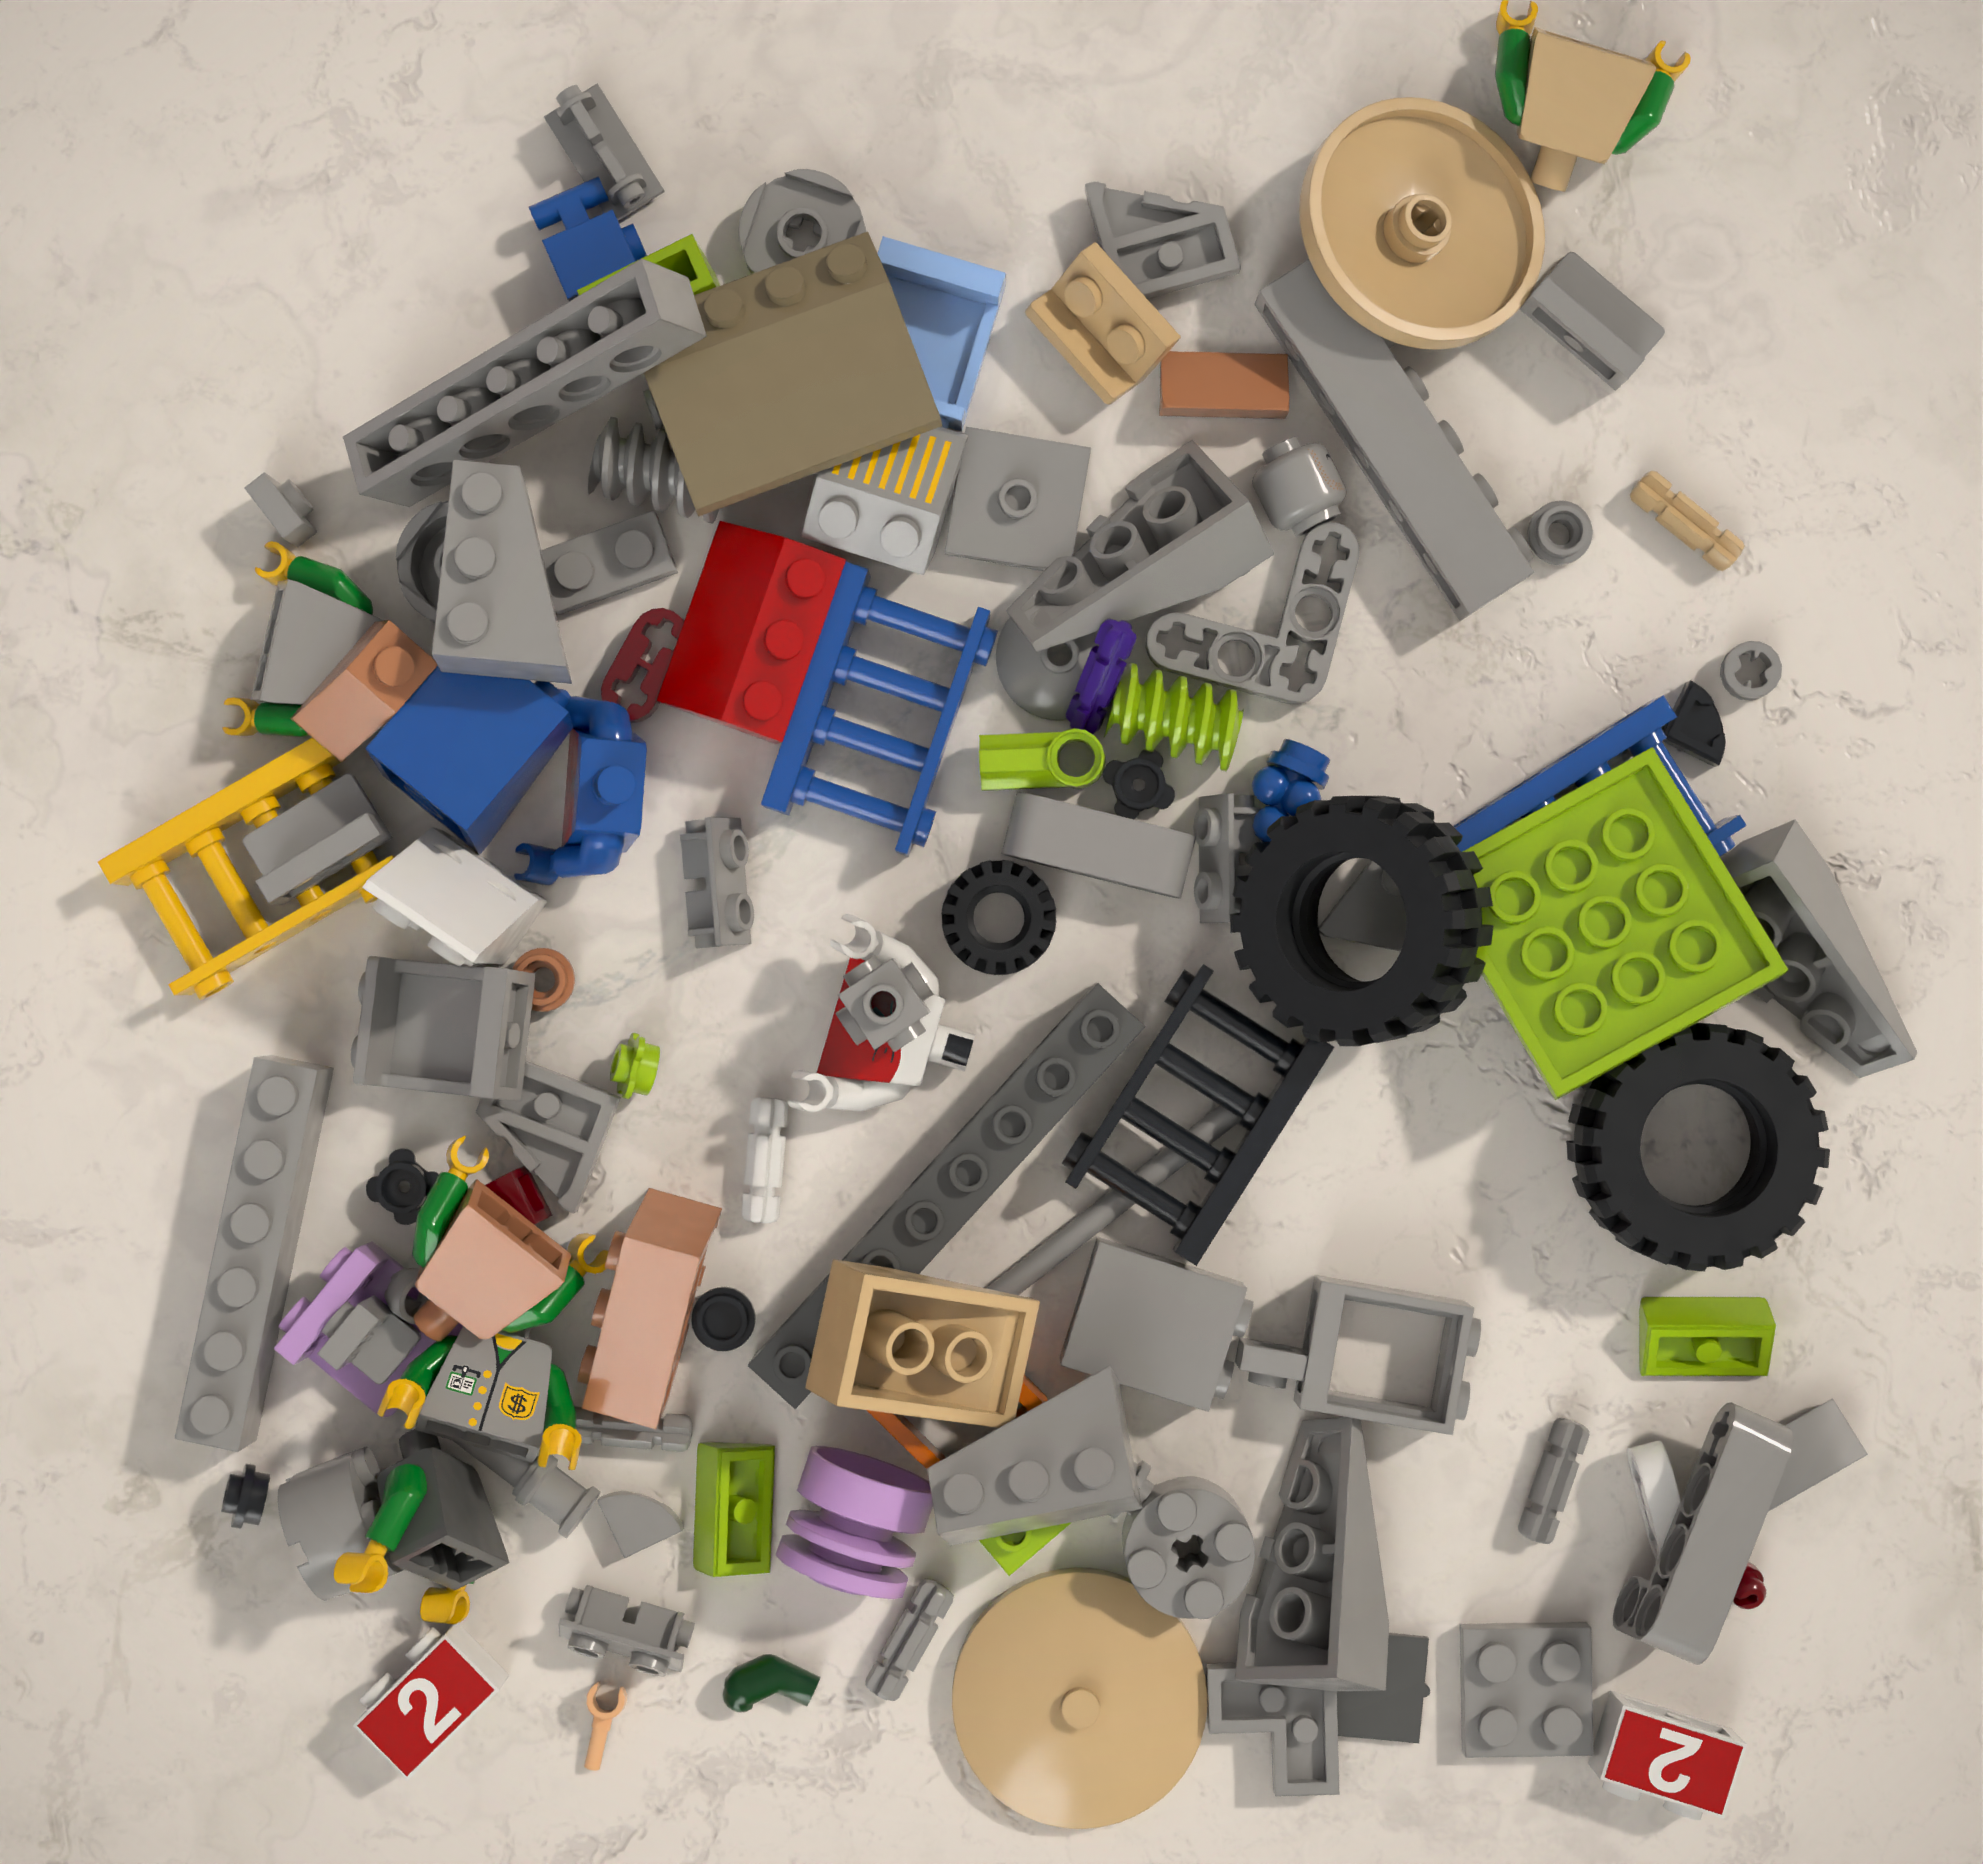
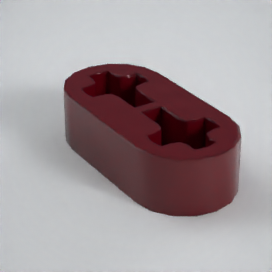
[601,608,684,723]

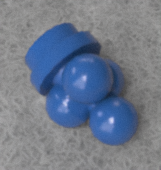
[1251,739,1330,842]

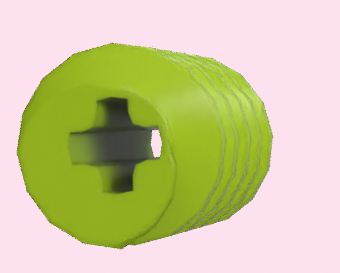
[1104,663,1244,772]

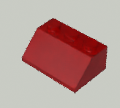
[656,521,846,744]

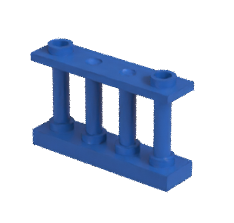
[761,562,998,857]
[1453,695,1747,856]

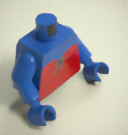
[514,689,647,886]

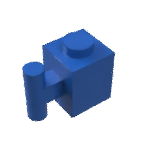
[529,176,647,301]

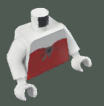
[788,914,975,1112]

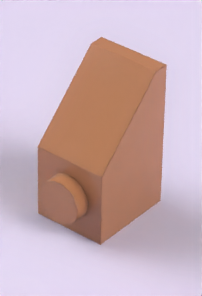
[290,620,438,761]

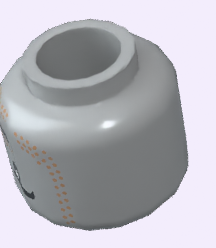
[1252,436,1347,537]

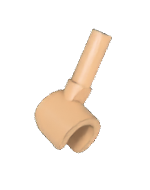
[584,1681,627,1771]

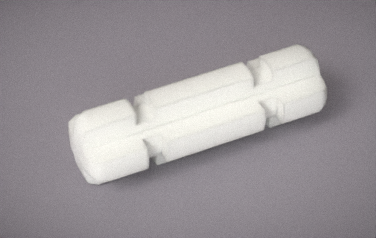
[742,1097,788,1223]

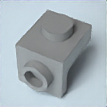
[317,1295,421,1384]

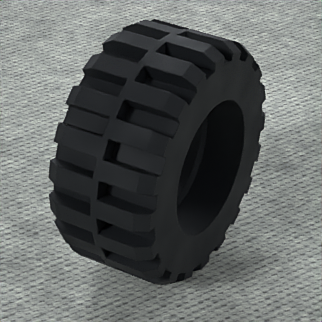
[1230,796,1494,1046]
[1566,1023,1830,1272]

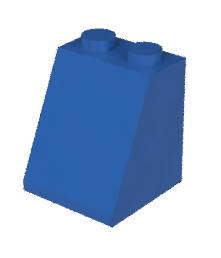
[365,666,574,855]

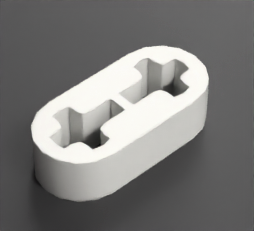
[1627,1440,1681,1562]

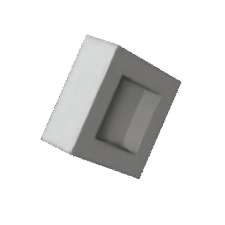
[244,472,317,547]
[1235,1337,1308,1389]

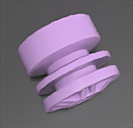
[775,1446,933,1599]

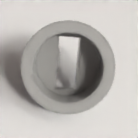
[384,1268,428,1324]

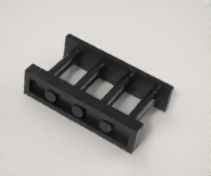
[1061,964,1335,1266]

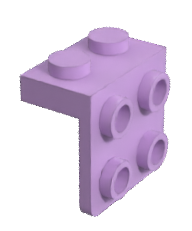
[274,1242,463,1417]

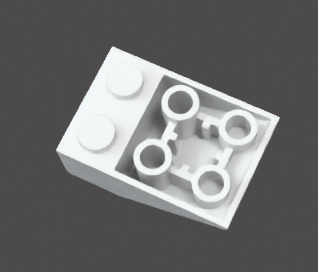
[362,827,548,967]

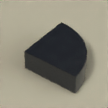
[1662,680,1726,767]

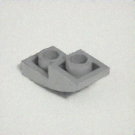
[1768,1398,1868,1512]

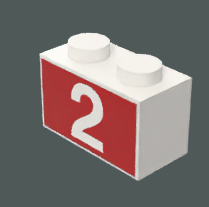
[353,1623,509,1781]
[1588,1690,1747,1820]

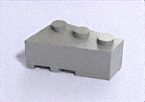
[432,460,572,684]
[927,1366,1142,1546]

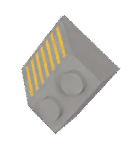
[801,427,968,575]

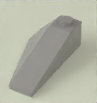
[1235,1417,1389,1691]

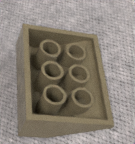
[644,231,943,517]

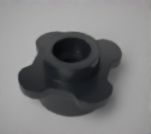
[1103,749,1175,820]
[366,1148,439,1225]

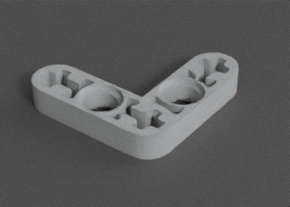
[1145,522,1359,705]

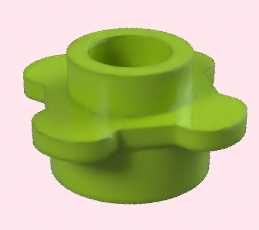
[610,1033,660,1099]

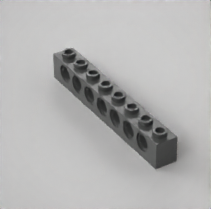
[748,983,1146,1409]

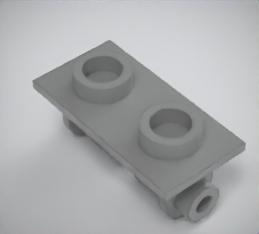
[544,83,665,221]
[1193,793,1261,923]
[680,817,754,948]
[558,1585,695,1676]

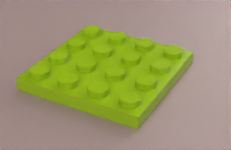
[1463,747,1788,1100]

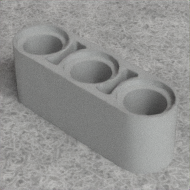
[1001,792,1196,899]

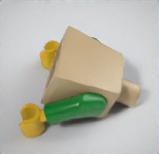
[1495,0,1691,192]

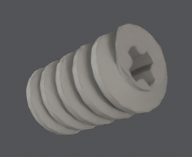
[588,417,719,524]

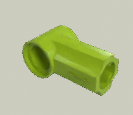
[979,728,1106,791]

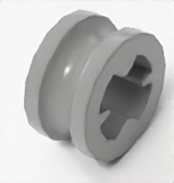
[1720,641,1782,701]

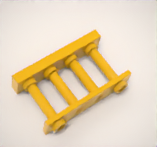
[98,738,396,1000]

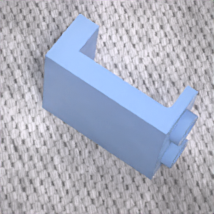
[877,236,1006,432]

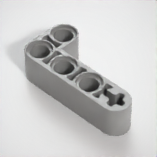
[1613,1402,1794,1665]

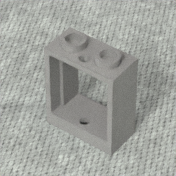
[1293,1275,1481,1435]

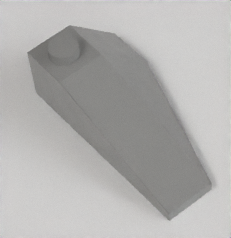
[1006,440,1274,652]
[1721,819,1917,1078]

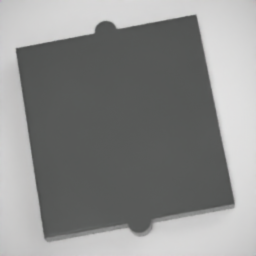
[1337,1633,1430,1743]

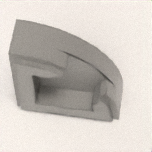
[597,1491,684,1558]

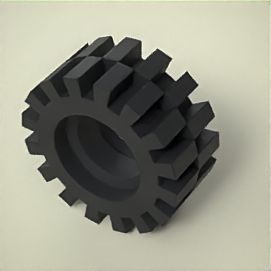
[941,860,1057,975]

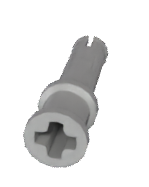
[418,1416,601,1538]

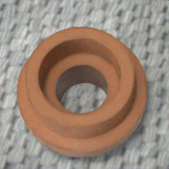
[512,948,575,1012]

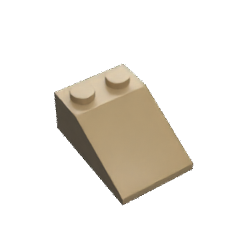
[805,1259,1040,1428]

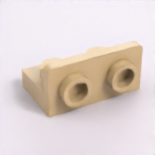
[1025,242,1181,405]

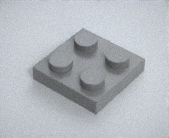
[1460,1622,1593,1758]

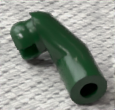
[722,1654,821,1713]

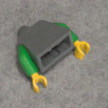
[334,1429,510,1624]

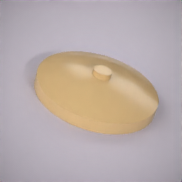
[1299,97,1545,350]
[952,1568,1207,1829]

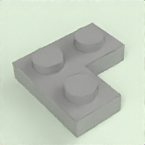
[1206,1663,1340,1796]

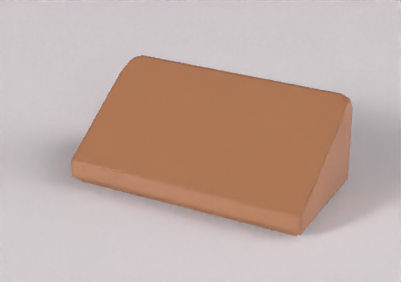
[1159,351,1289,419]

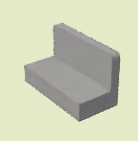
[1520,252,1665,391]
[243,774,393,905]

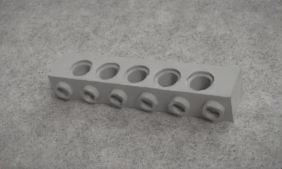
[343,259,707,507]

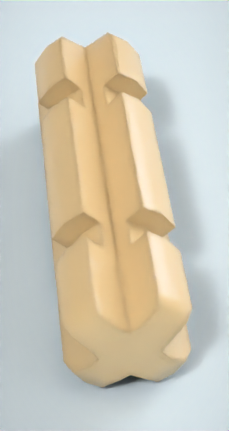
[1630,471,1745,571]

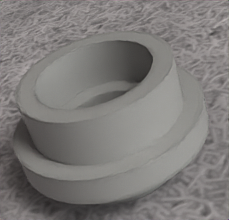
[1528,501,1593,565]

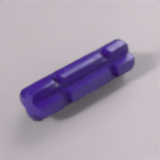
[1066,619,1137,734]

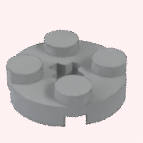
[739,169,866,274]

